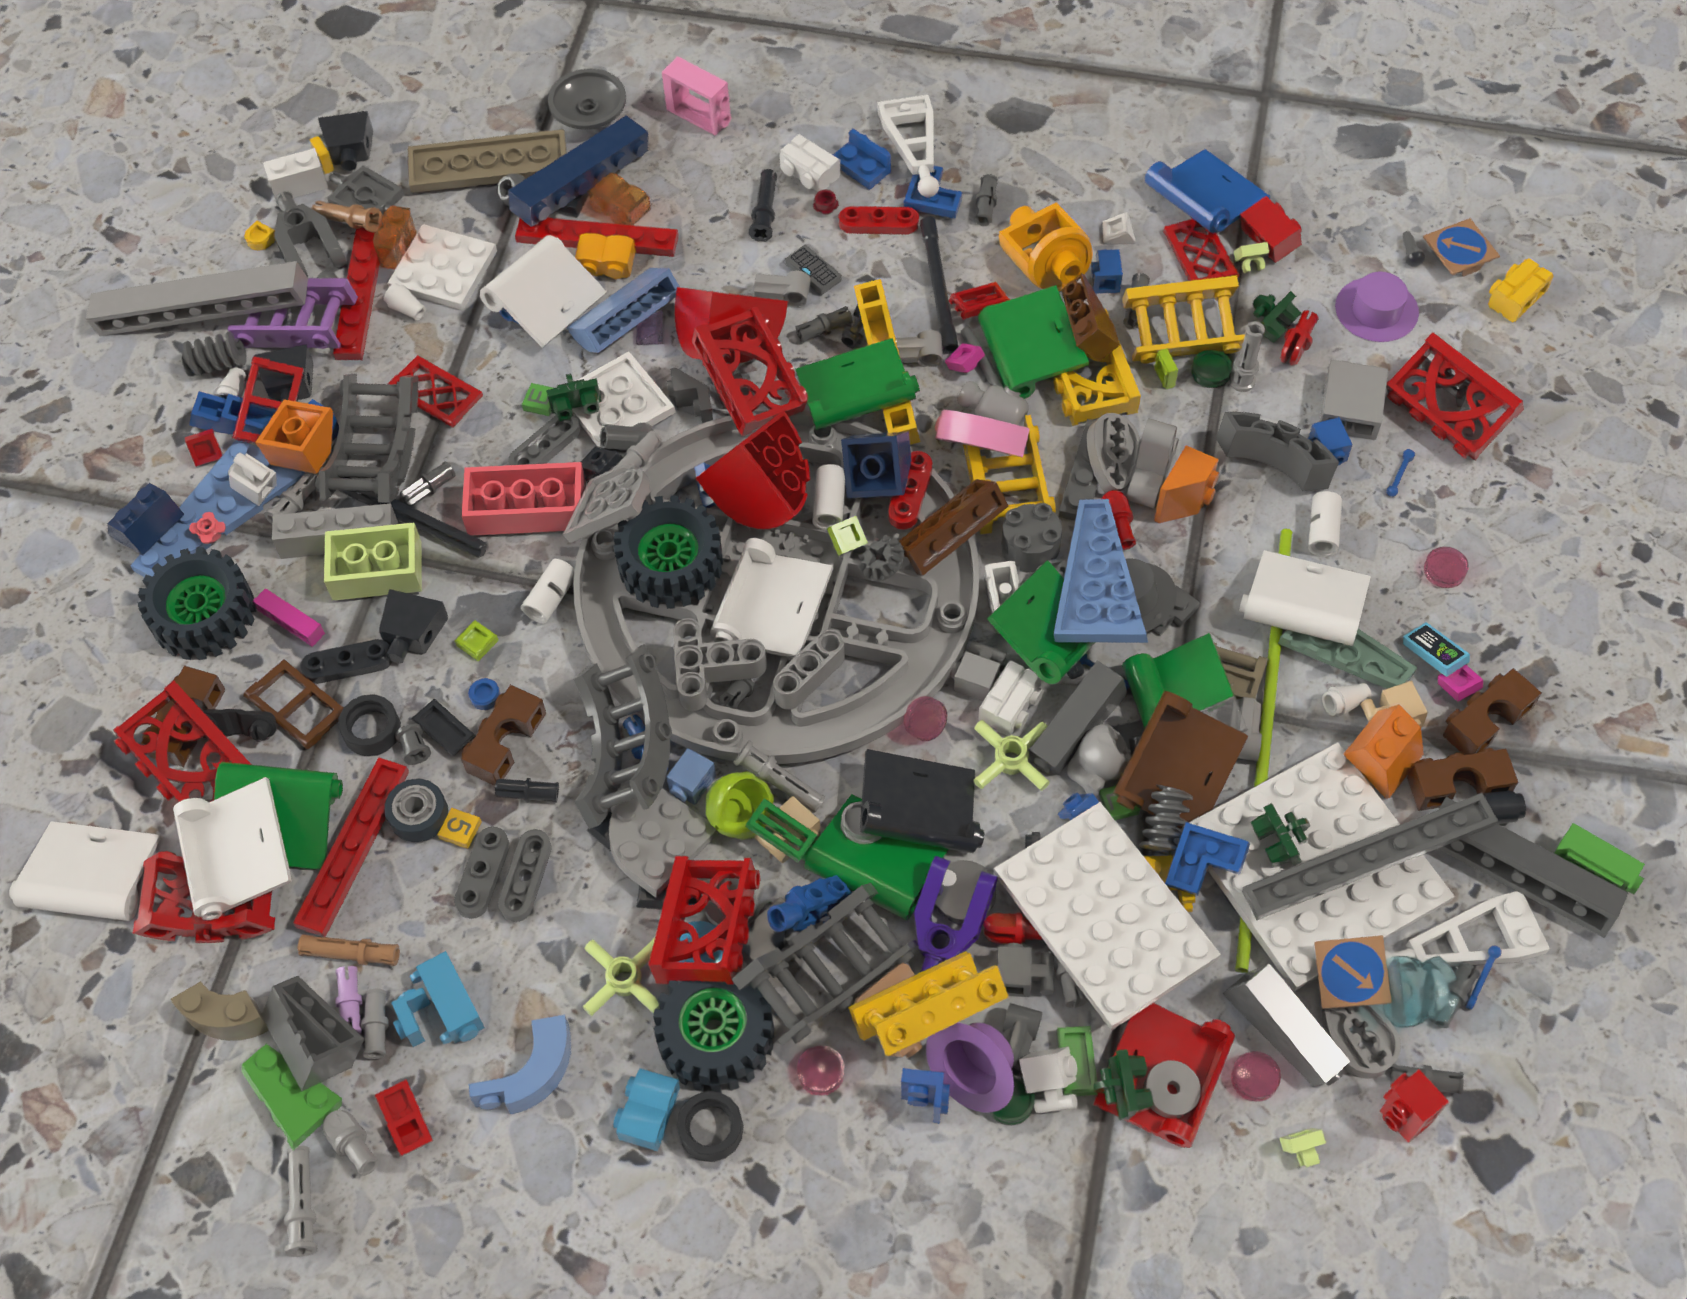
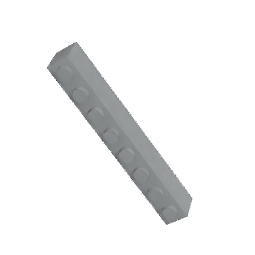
[86,261,308,336]

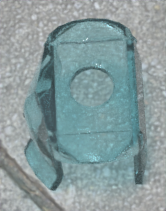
[1383,956,1459,1028]

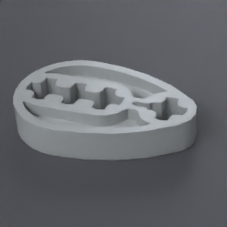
[1087,413,1141,493]
[1322,1005,1401,1079]

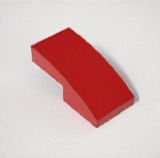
[375,1079,433,1157]

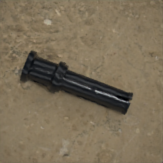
[748,169,778,242]

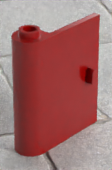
[1093,1003,1235,1148]

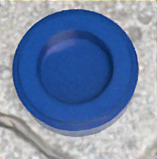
[468,678,501,710]

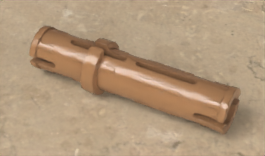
[298,934,400,966]

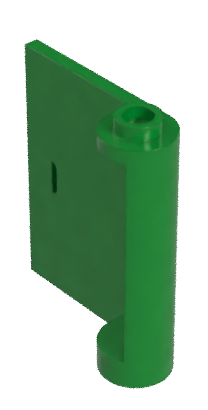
[978,285,1089,399]
[795,338,920,430]
[987,560,1096,684]
[214,762,343,870]
[802,794,950,920]

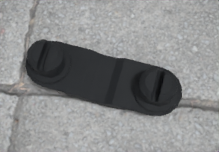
[191,709,277,741]

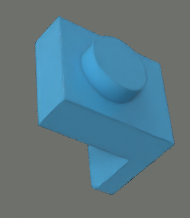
[391,988,431,1047]

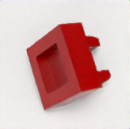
[185,428,223,467]

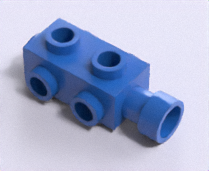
[767,875,852,932]

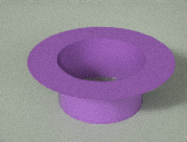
[1335,272,1419,342]
[926,1022,1014,1112]

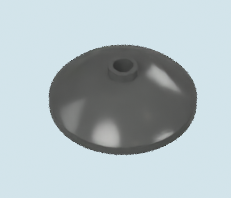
[548,69,626,130]

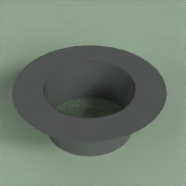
[1126,558,1177,632]

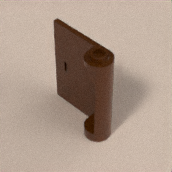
[1113,691,1249,829]

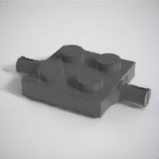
[327,165,404,220]

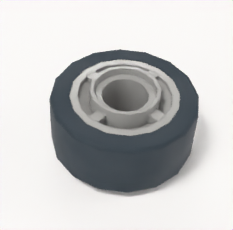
[385,778,448,843]

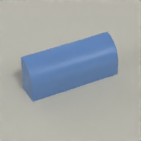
[566,268,680,353]

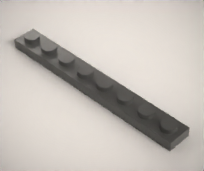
[1242,793,1498,920]

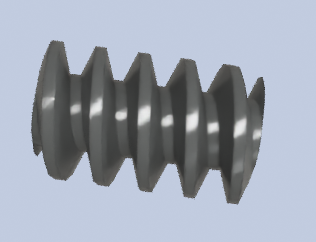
[182,331,247,377]
[1139,785,1193,856]

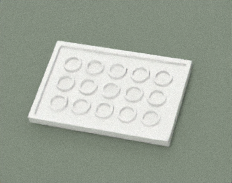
[994,802,1221,1030]

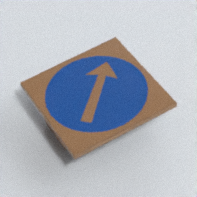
[1423,218,1500,277]
[1314,935,1392,1009]

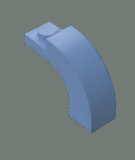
[469,1015,571,1114]

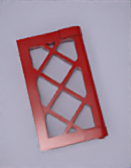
[1163,219,1239,281]
[387,355,483,428]

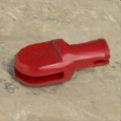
[1280,310,1319,366]
[1101,490,1136,550]
[983,913,1043,944]

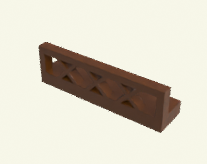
[899,479,1009,576]

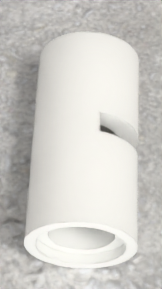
[813,464,845,530]
[1308,491,1342,557]
[521,559,575,624]

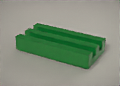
[745,798,817,863]

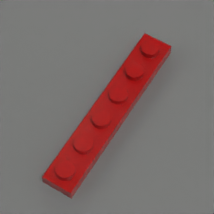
[515,218,679,257]
[333,226,385,360]
[293,757,409,937]

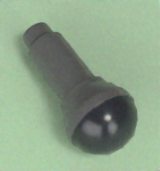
[1403,231,1425,267]

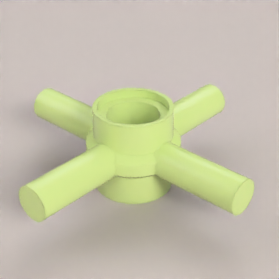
[974,720,1050,791]
[583,937,660,1016]

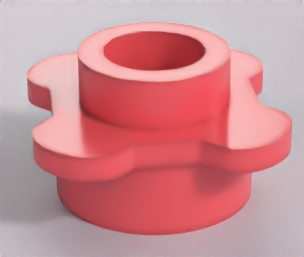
[189,512,226,544]

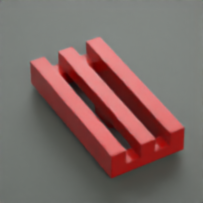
[949,282,1010,319]

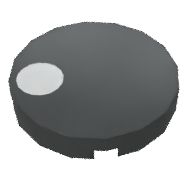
[935,860,996,924]

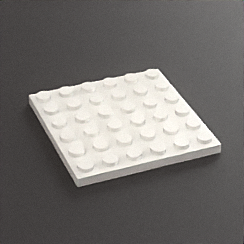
[1181,743,1455,992]

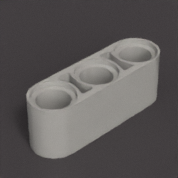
[773,629,845,709]

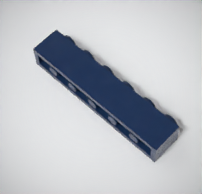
[508,115,648,227]

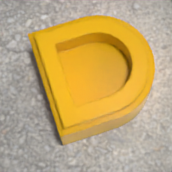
[244,220,276,251]

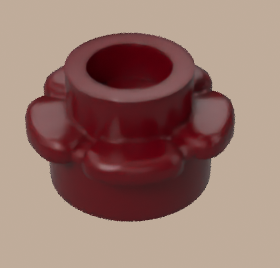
[813,189,839,215]

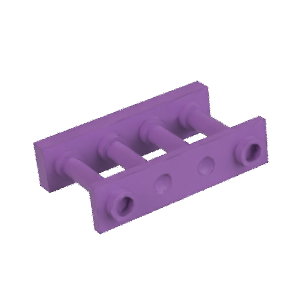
[227,278,358,349]

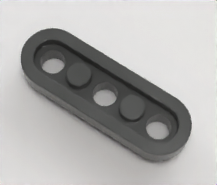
[509,414,580,465]
[454,827,510,919]
[498,829,552,922]

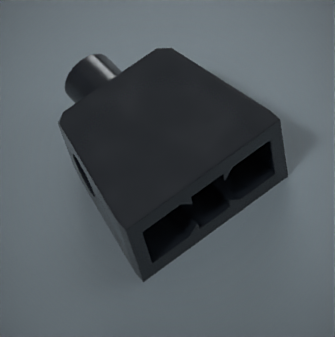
[318,111,373,171]
[253,344,314,402]
[379,589,448,663]

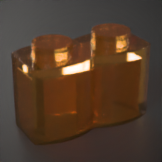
[588,172,651,225]
[373,205,417,270]

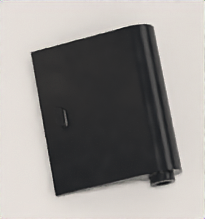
[860,749,984,853]

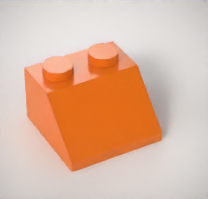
[255,399,333,474]
[1154,445,1220,523]
[1343,704,1424,799]

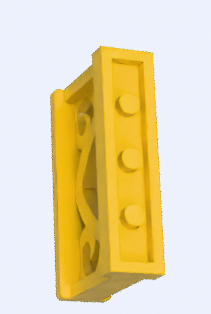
[1053,309,1141,426]

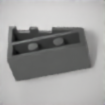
[261,976,364,1091]

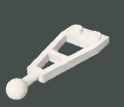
[877,95,939,198]
[1385,891,1550,975]

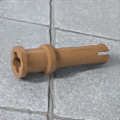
[312,201,383,232]

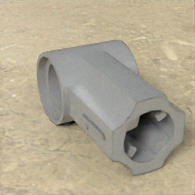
[754,271,811,308]
[896,330,943,367]
[1231,697,1262,761]

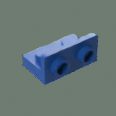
[833,129,891,190]
[901,1068,950,1124]

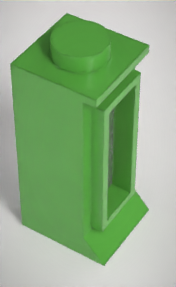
[1554,823,1645,895]

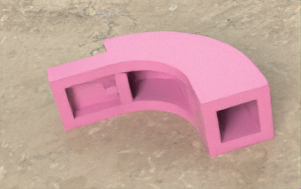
[935,409,1030,457]

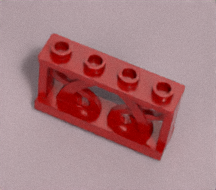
[692,307,808,437]
[1386,332,1524,461]
[113,680,252,803]
[648,856,760,984]

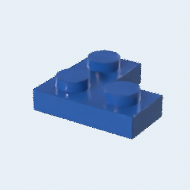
[904,166,962,219]
[1165,822,1250,896]

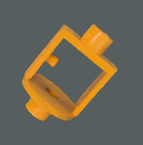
[999,202,1093,291]

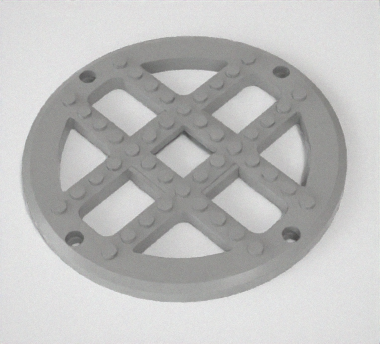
[574,410,979,764]

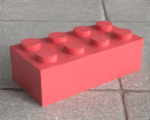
[462,462,586,535]

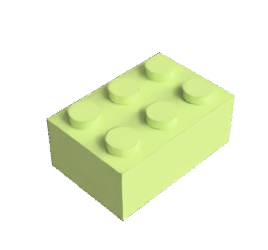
[324,523,422,601]

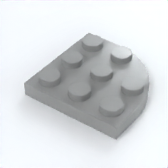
[563,464,651,543]
[609,788,718,897]

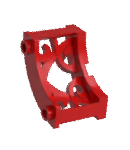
[132,851,275,943]

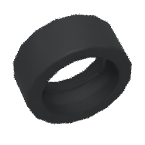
[338,694,401,756]
[677,1091,744,1162]

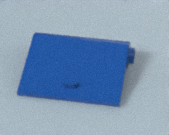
[1145,149,1270,233]

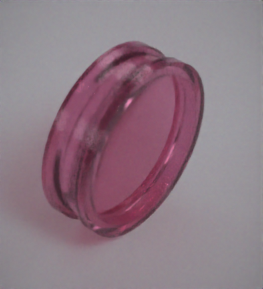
[1424,547,1469,588]
[904,696,948,741]
[797,1046,845,1096]
[1231,1051,1281,1102]

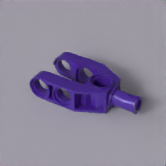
[914,856,998,973]

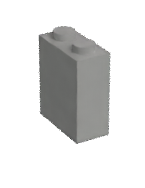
[1320,359,1388,440]

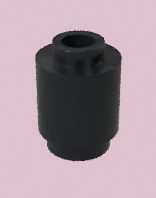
[1483,790,1526,824]

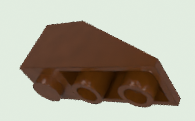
[1061,273,1120,362]

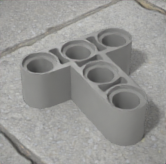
[1126,418,1179,508]
[673,618,767,711]

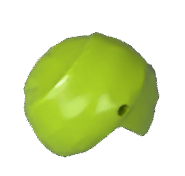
[706,772,774,840]

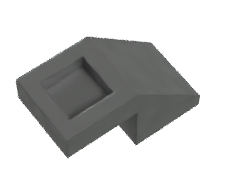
[667,368,713,423]

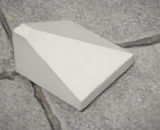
[1102,212,1136,244]

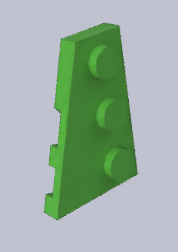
[242,1043,342,1151]

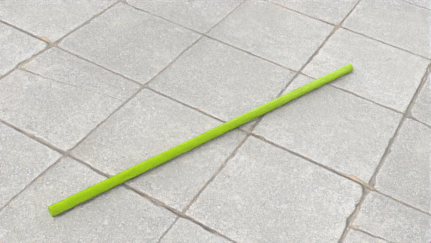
[1235,529,1293,973]

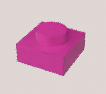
[945,343,985,373]
[1438,665,1483,702]

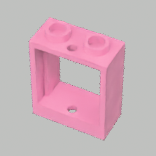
[662,56,731,136]

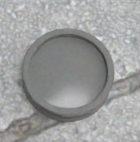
[841,801,882,844]

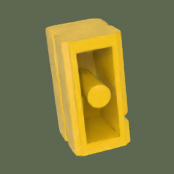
[1488,258,1554,323]

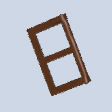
[243,659,344,749]

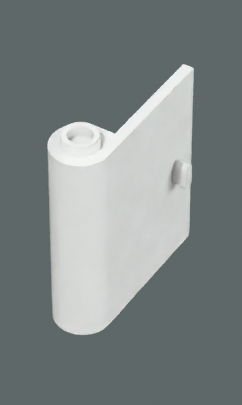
[480,235,607,348]
[710,538,833,658]
[1239,550,1371,646]
[173,777,292,920]
[9,821,161,921]

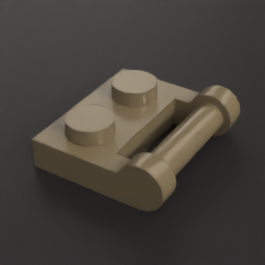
[1214,642,1268,701]

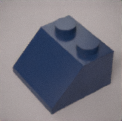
[841,431,911,498]
[107,483,185,555]

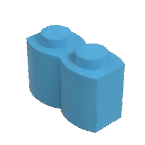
[613,1068,680,1151]

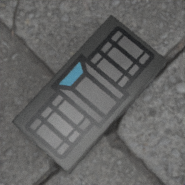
[785,244,842,295]

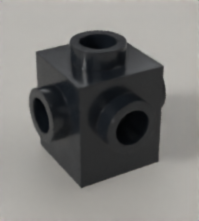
[581,446,623,484]

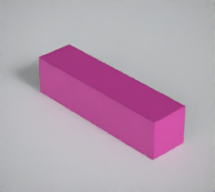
[253,588,325,647]

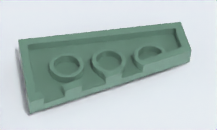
[1278,629,1417,689]

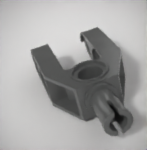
[274,192,347,277]

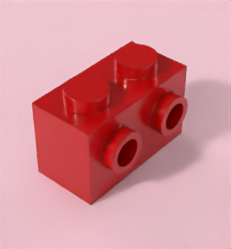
[1240,196,1302,263]
[1380,1069,1449,1143]

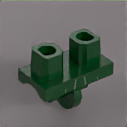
[1253,291,1301,343]
[546,373,602,421]
[1250,803,1311,867]
[1093,1049,1154,1120]

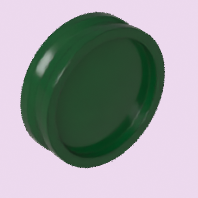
[1191,350,1232,388]
[989,1075,1035,1126]

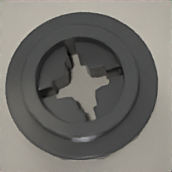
[858,535,904,581]

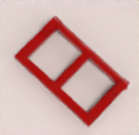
[232,357,304,444]

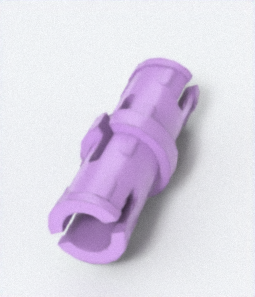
[335,966,362,1034]

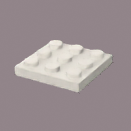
[387,224,497,311]
[572,352,675,447]

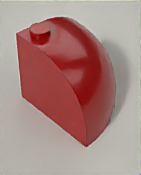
[675,287,788,366]
[696,410,810,529]

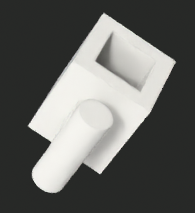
[228,452,277,506]
[1019,1046,1077,1113]

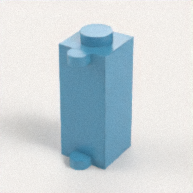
[410,951,485,1044]

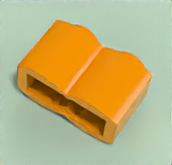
[575,233,636,279]

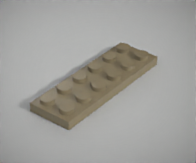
[408,129,567,193]

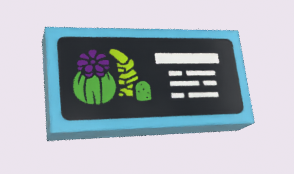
[1403,622,1470,677]

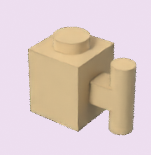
[1360,681,1428,728]
[755,796,821,863]

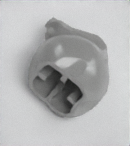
[1067,724,1131,798]

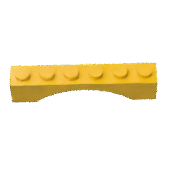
[854,279,920,445]

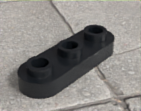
[300,639,393,684]

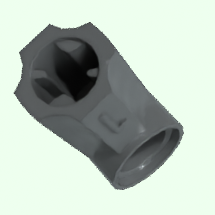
[600,422,654,453]
[1002,1003,1043,1075]

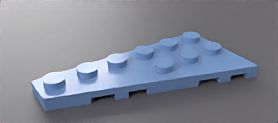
[131,440,306,577]
[1054,499,1148,643]

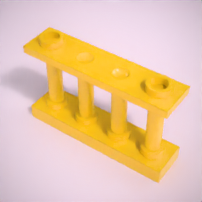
[1122,276,1245,364]
[962,415,1056,535]
[848,951,1009,1056]

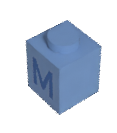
[666,748,716,805]

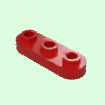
[839,206,919,235]
[888,451,933,530]

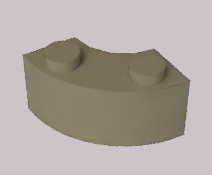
[170,981,269,1041]

